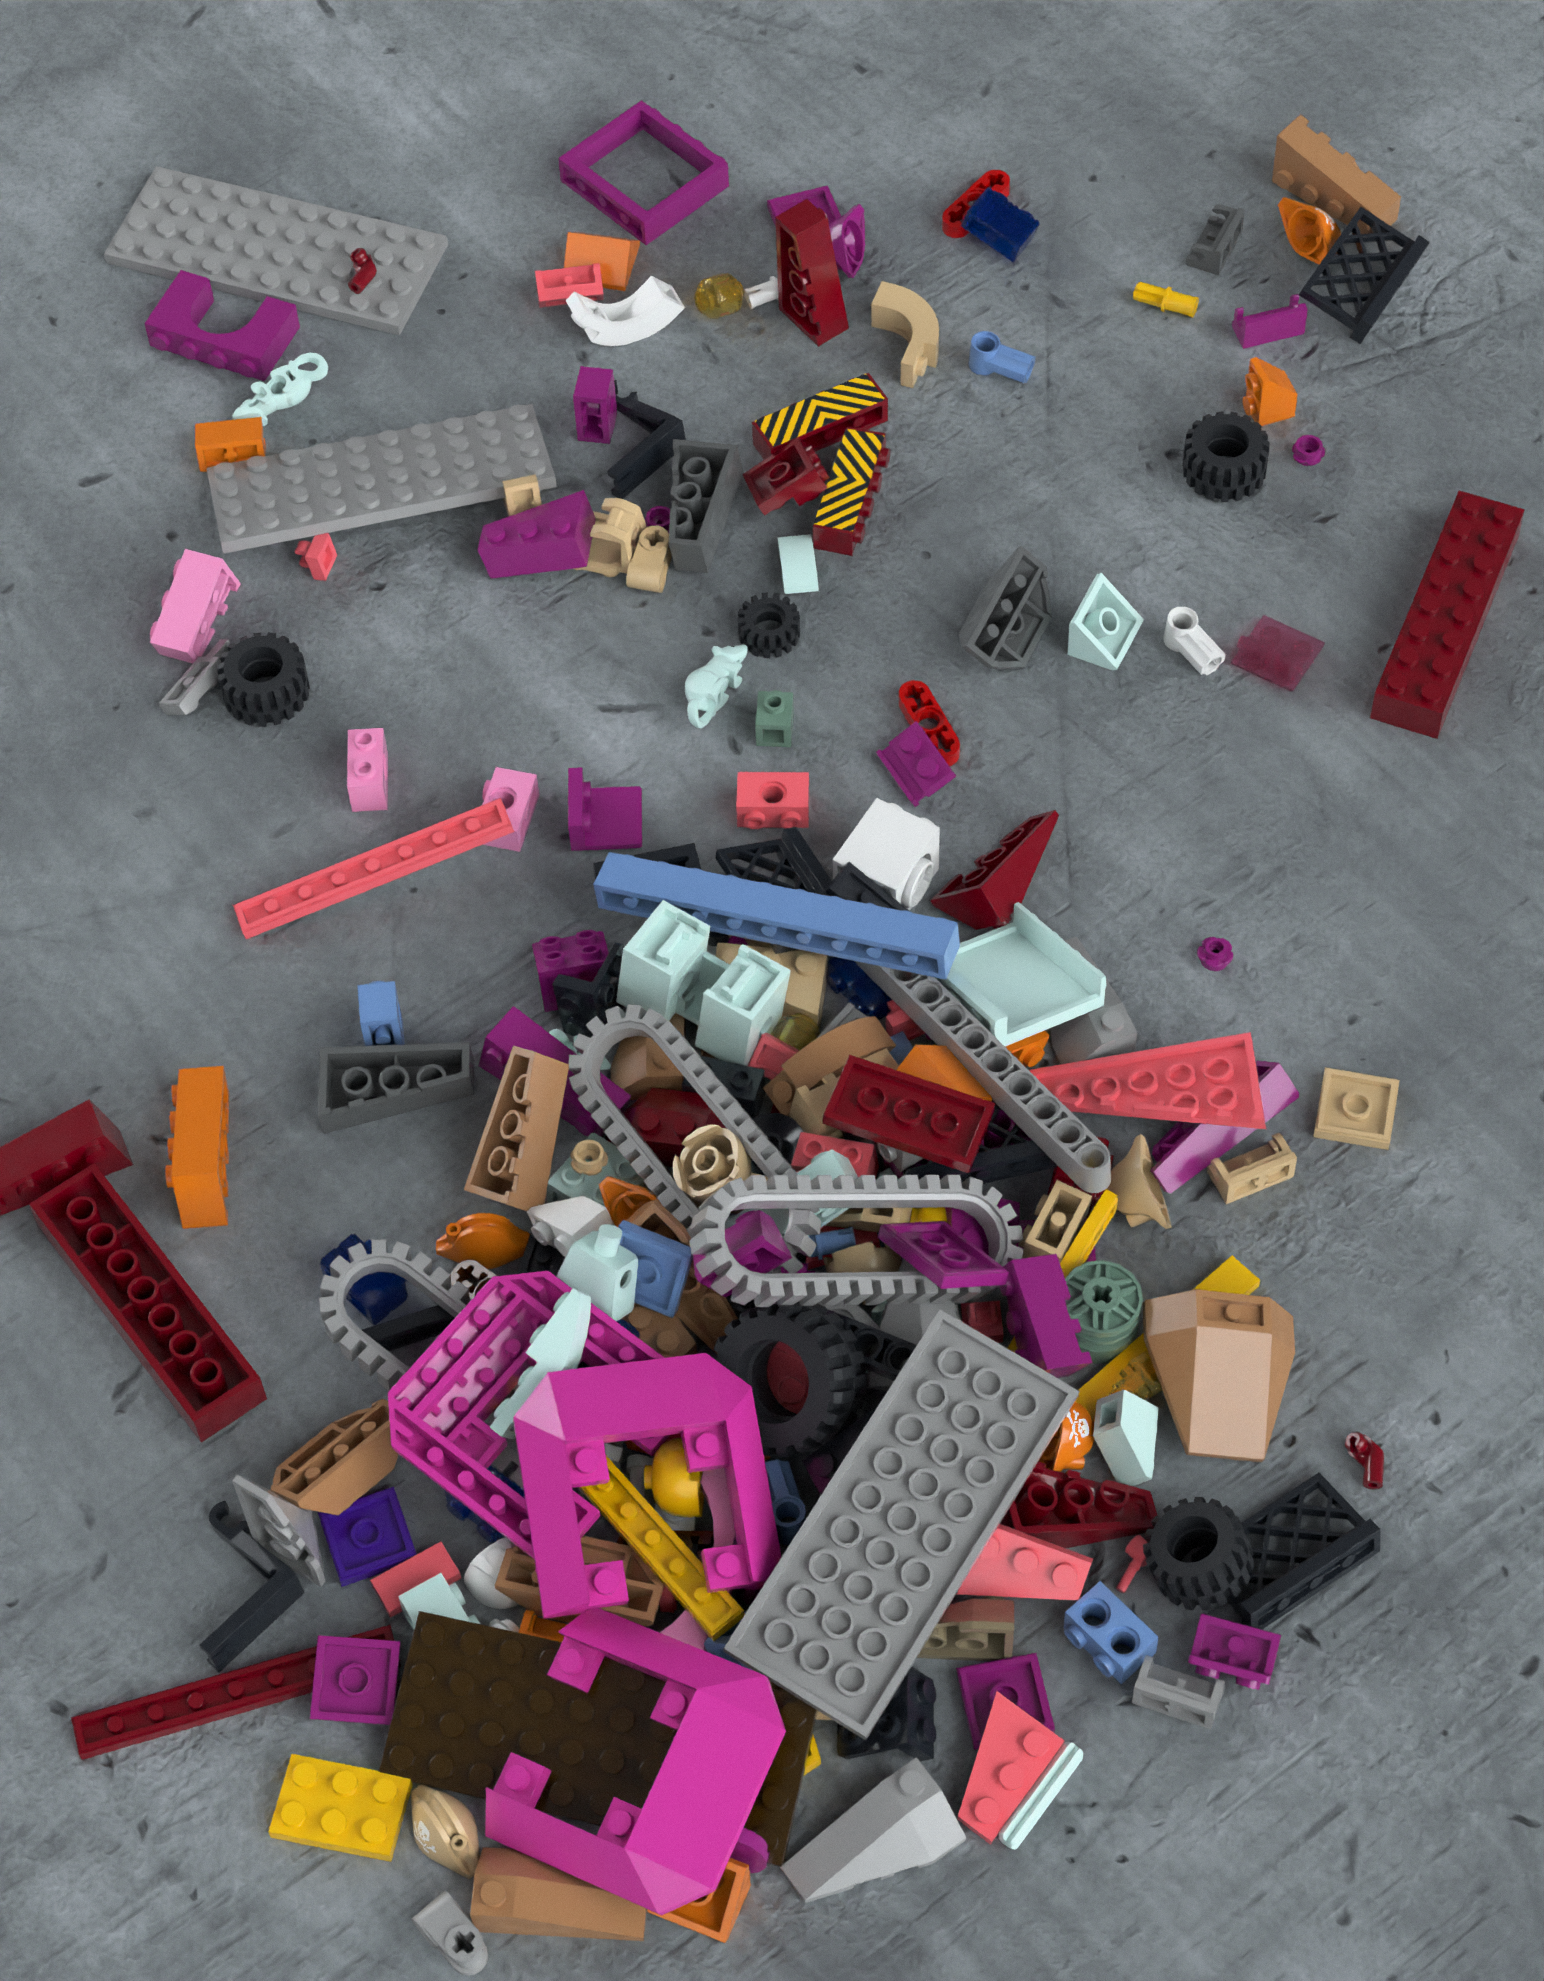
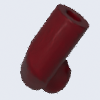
[348,248,377,294]
[1345,1432,1384,1490]

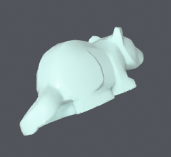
[232,352,328,426]
[685,645,748,728]

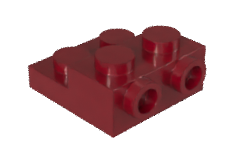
[742,438,830,516]

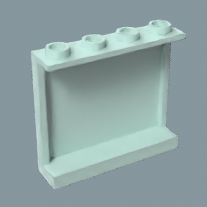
[936,902,1106,1046]

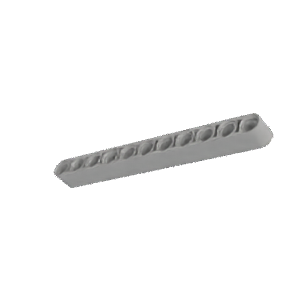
[854,961,1111,1193]

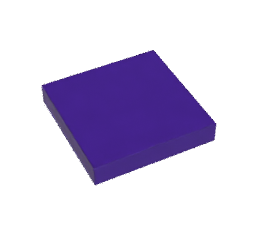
[317,1486,417,1587]

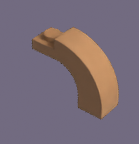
[763,1016,896,1116]

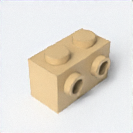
[1018,1180,1092,1263]

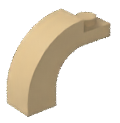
[871,281,939,388]

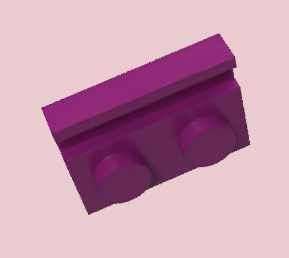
[876,721,956,807]

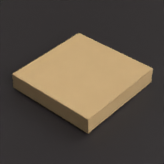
[1313,1067,1400,1150]

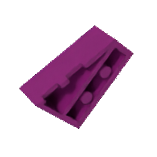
[477,490,596,579]
[999,1254,1093,1378]

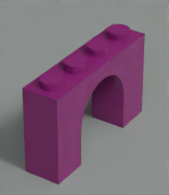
[144,270,300,381]

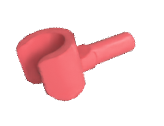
[1116,1535,1147,1593]

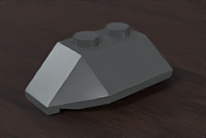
[958,546,1052,669]

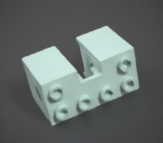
[616,900,791,1066]

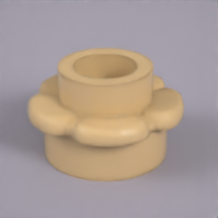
[570,1140,608,1176]

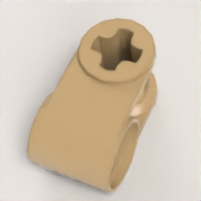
[626,526,672,593]

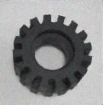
[737,592,800,658]

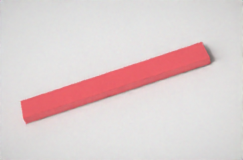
[233,798,514,939]

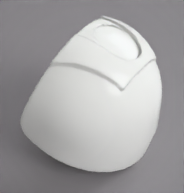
[464,1537,519,1609]

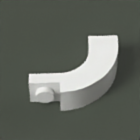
[566,276,685,346]

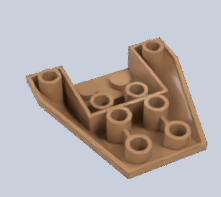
[1142,1289,1295,1462]

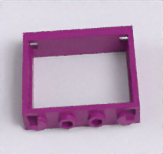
[558,100,729,245]

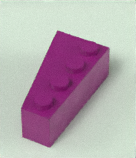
[478,1006,631,1138]

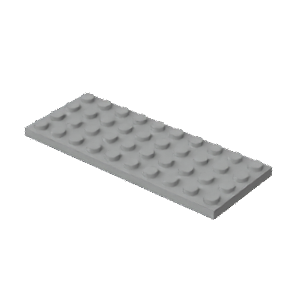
[104,166,448,335]
[207,404,557,554]
[723,1309,1079,1740]

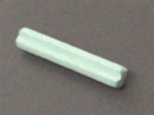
[998,1741,1083,1850]

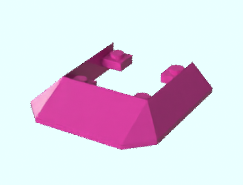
[388,1271,670,1559]
[513,1353,781,1619]
[485,1608,786,1916]

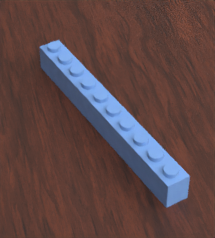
[593,852,960,980]

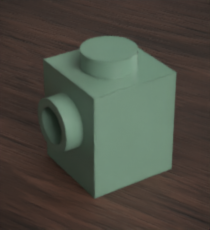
[755,690,794,747]

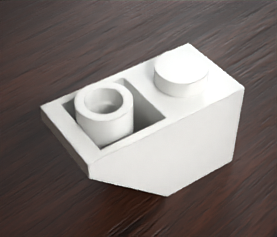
[527,1196,614,1257]

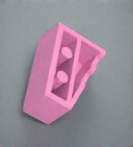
[150,549,241,663]

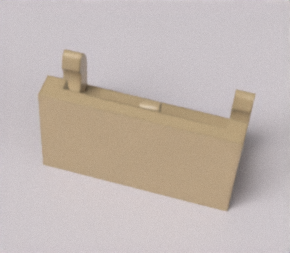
[1207,1133,1297,1204]

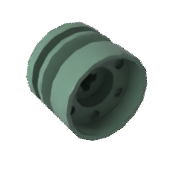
[1065,1260,1143,1364]

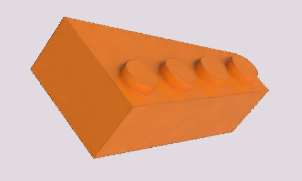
[165,1066,229,1229]

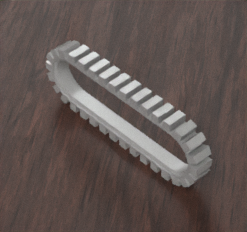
[568,1004,821,1274]
[689,1175,1024,1307]
[319,1239,623,1503]

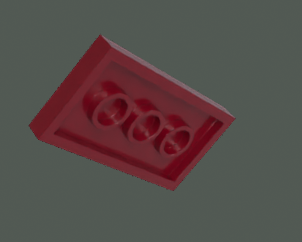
[822,1054,995,1173]

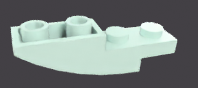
[490,1288,591,1440]

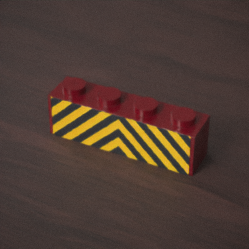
[752,373,888,460]
[813,426,891,556]

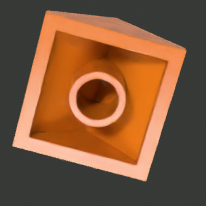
[564,232,640,291]
[896,1044,992,1102]
[647,1858,751,1943]

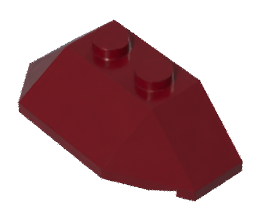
[605,1088,727,1167]

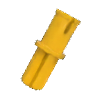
[1133,282,1199,318]

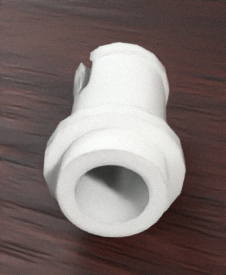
[744,276,778,309]

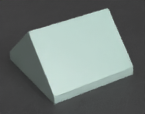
[1067,573,1144,671]

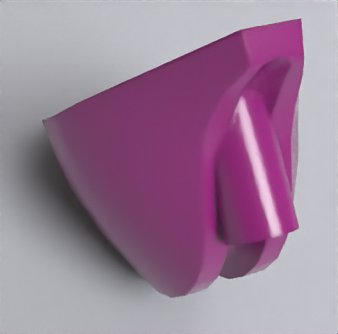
[829,203,865,278]

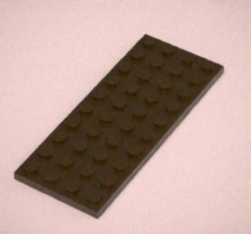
[378,1611,818,1867]

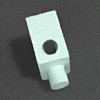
[556,1224,638,1322]

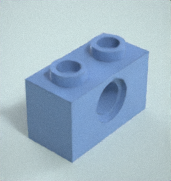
[357,981,405,1046]

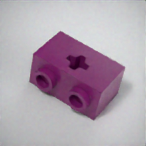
[573,366,617,444]

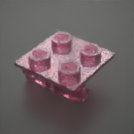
[1231,615,1325,692]

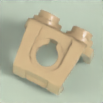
[574,498,647,577]

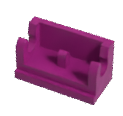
[1232,294,1308,349]

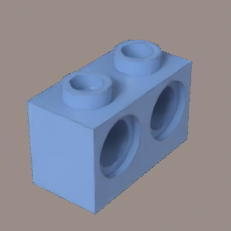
[1064,1581,1158,1684]

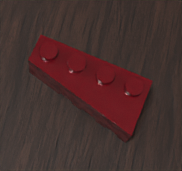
[775,199,849,347]
[0,1099,134,1216]

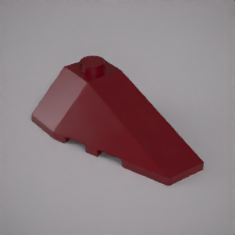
[930,810,1059,930]
[1000,1462,1158,1548]

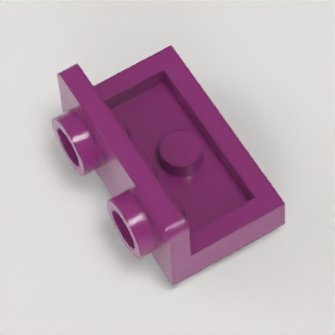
[1188,1613,1282,1690]

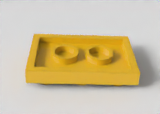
[268,1754,413,1862]

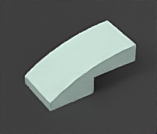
[777,534,819,594]

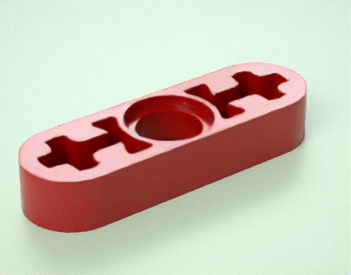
[942,170,1010,238]
[899,680,960,766]

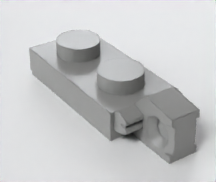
[159,639,231,715]

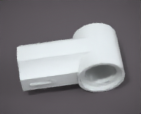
[1163,607,1226,676]

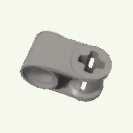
[411,1891,489,1976]

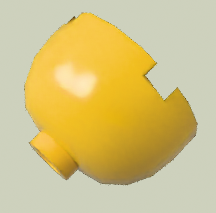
[644,1437,704,1518]

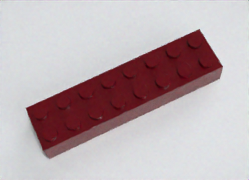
[1370,490,1525,739]
[29,1163,267,1443]

